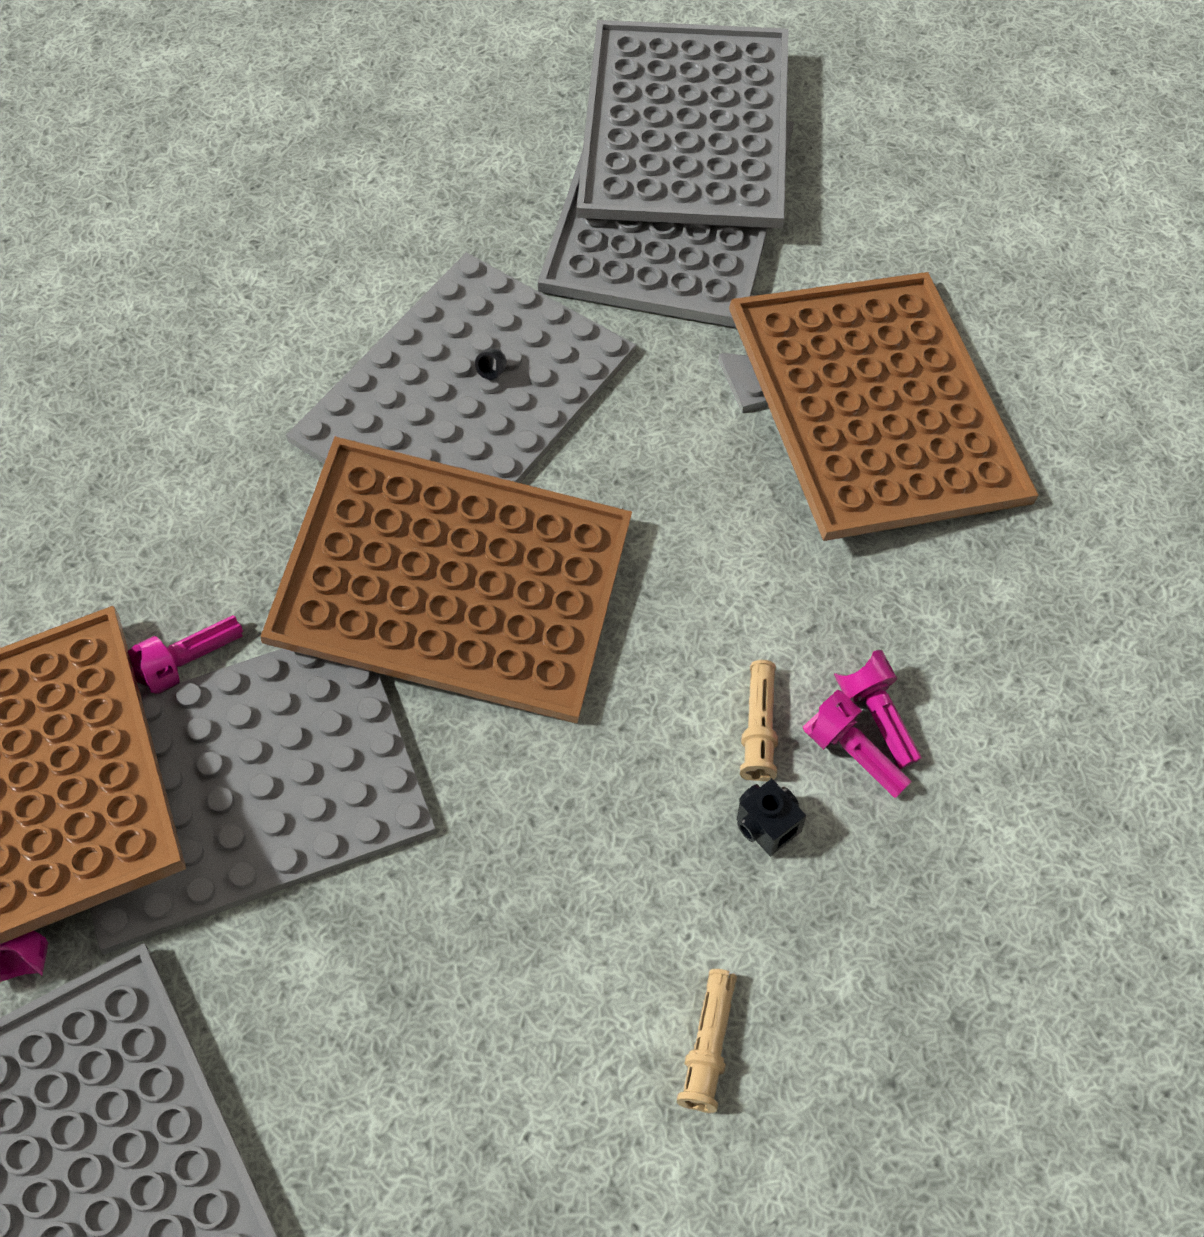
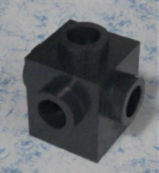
[736,778,806,857]

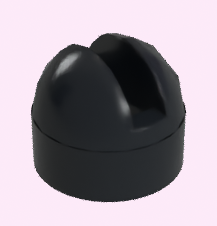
[475,348,507,380]

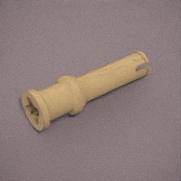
[740,660,778,782]
[676,969,737,1113]

